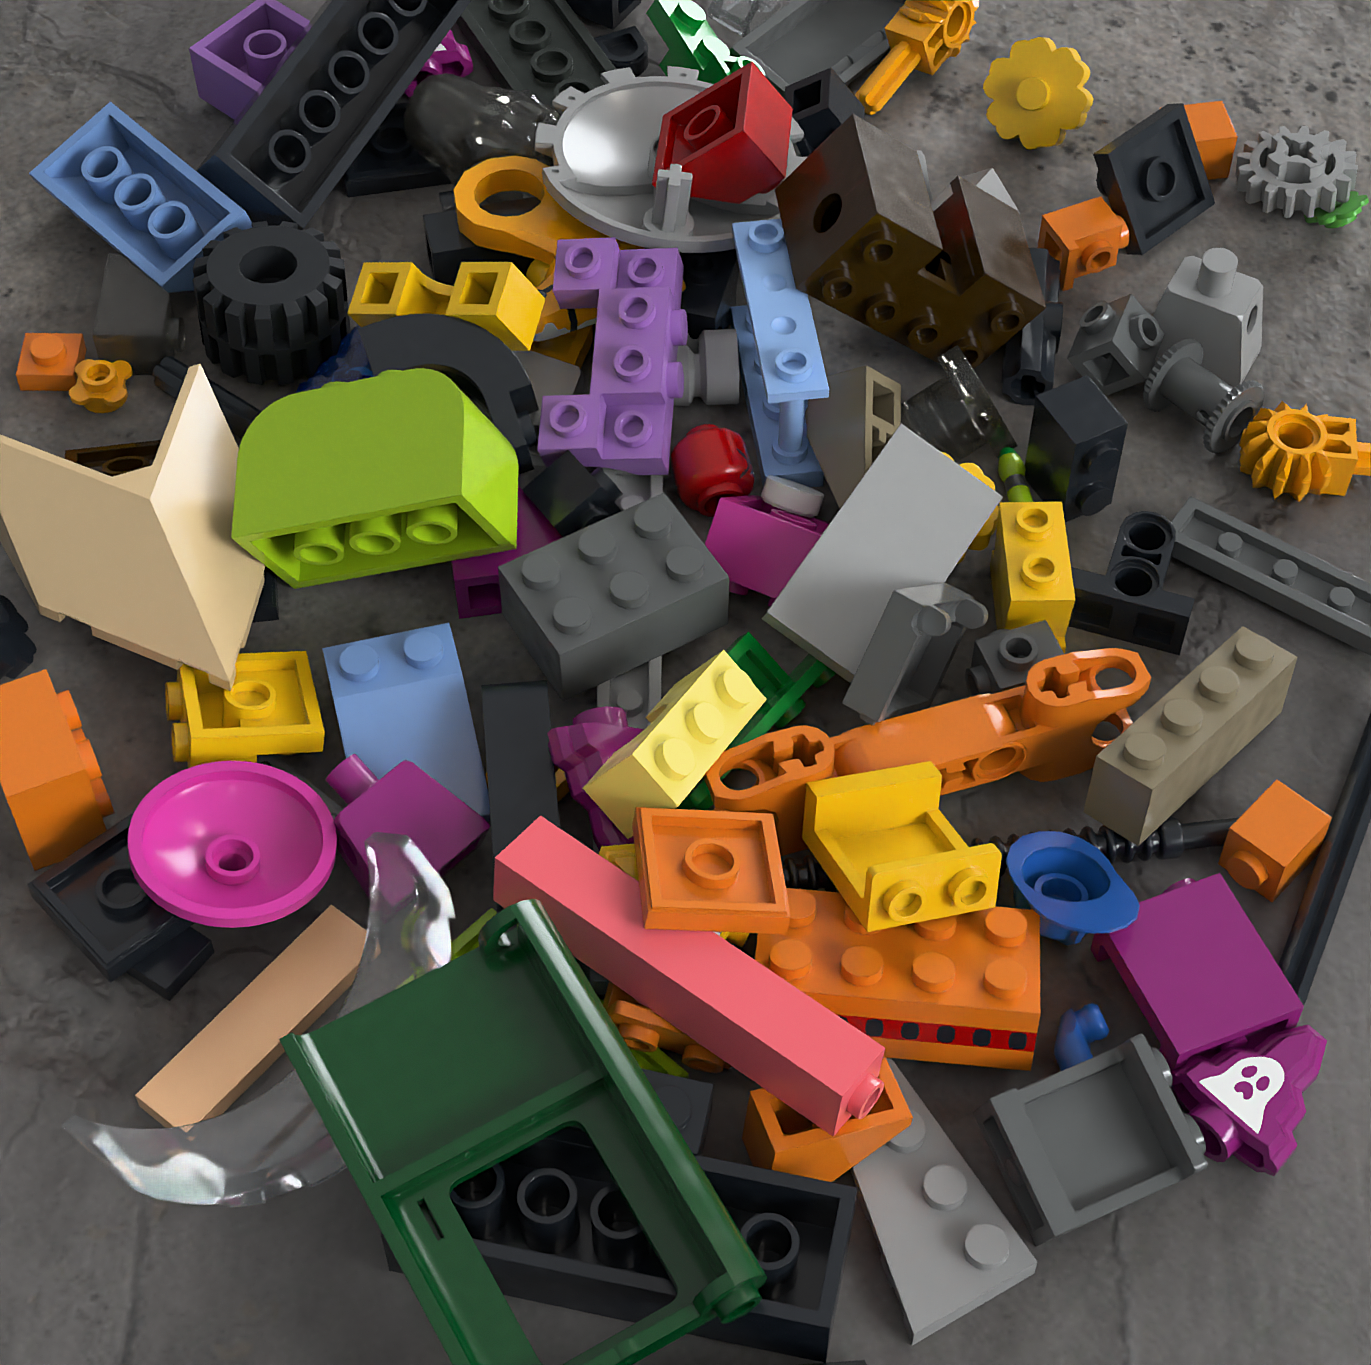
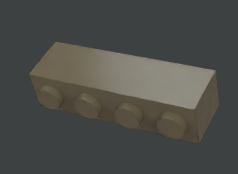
[1083,626,1298,846]

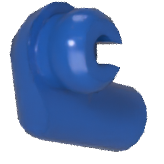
[1054,1003,1110,1071]

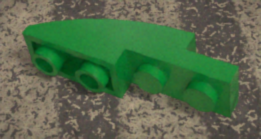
[646,0,765,84]

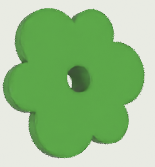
[1304,191,1369,228]

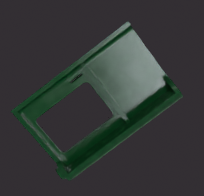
[279,899,767,1365]

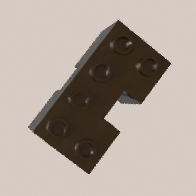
[774,114,1046,377]

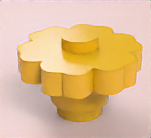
[983,37,1093,150]

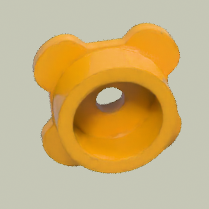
[69,359,133,413]

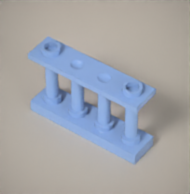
[730,219,829,488]

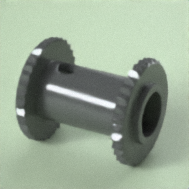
[1143,339,1264,453]

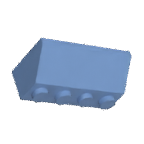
[29,102,252,293]

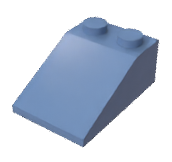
[322,623,491,822]

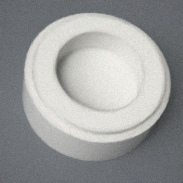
[761,475,824,518]

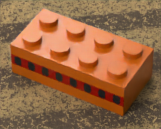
[755,888,1041,1071]

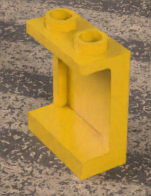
[802,761,1002,932]

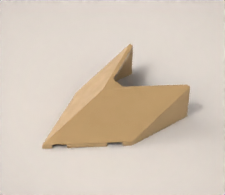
[0,364,265,691]

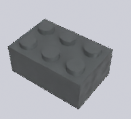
[498,492,729,701]

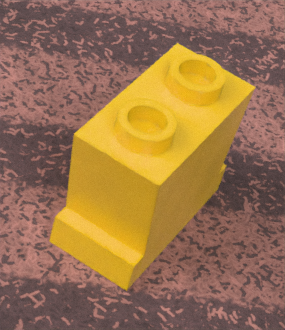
[990,502,1075,654]

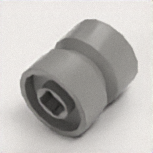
[674,329,739,406]

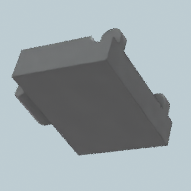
[842,582,988,726]

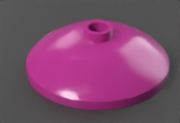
[128,761,337,928]

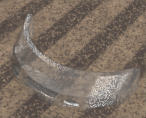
[62,832,455,1208]

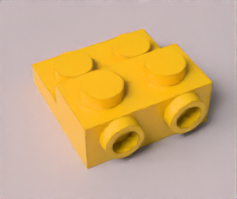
[165,651,325,768]

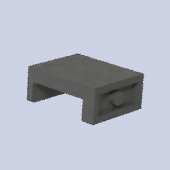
[973,1034,1208,1247]

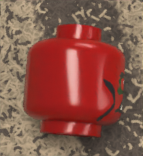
[671,424,755,517]

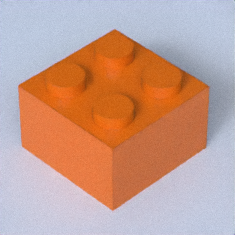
[0,669,115,871]

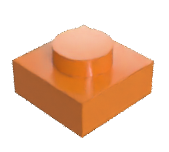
[16,333,87,391]

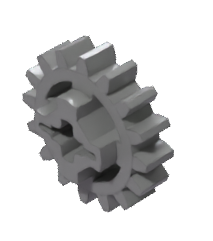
[1235,126,1358,218]

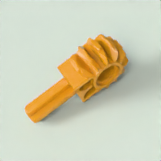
[855,0,979,115]
[1239,401,1371,502]

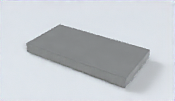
[762,424,1003,683]

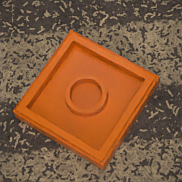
[632,807,791,934]

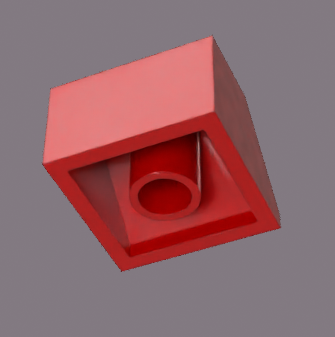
[652,61,793,204]

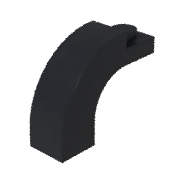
[358,314,539,475]

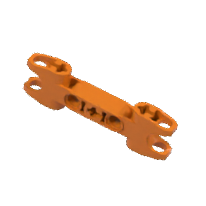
[704,648,1151,856]

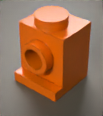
[1037,196,1129,291]

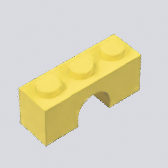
[583,650,767,839]

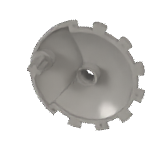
[535,66,807,253]

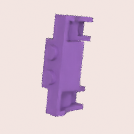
[537,237,688,475]

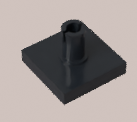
[1093,103,1215,255]

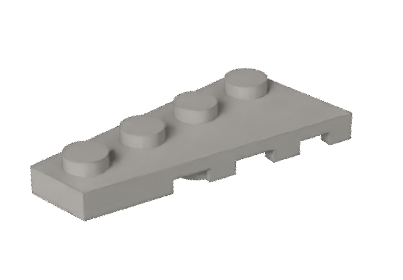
[850,1057,1037,1345]

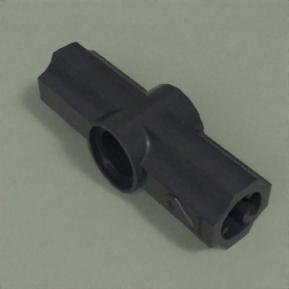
[1000,248,1063,405]

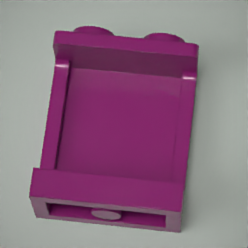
[1090,873,1304,1071]

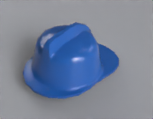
[1006,831,1140,946]

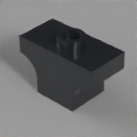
[680,249,740,339]

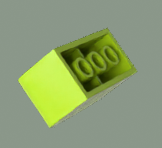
[231,368,518,589]

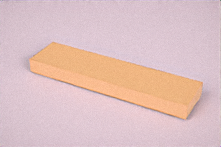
[135,904,383,1147]

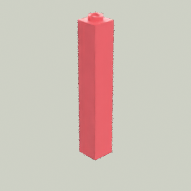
[493,816,885,1136]

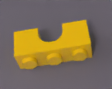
[347,262,545,351]

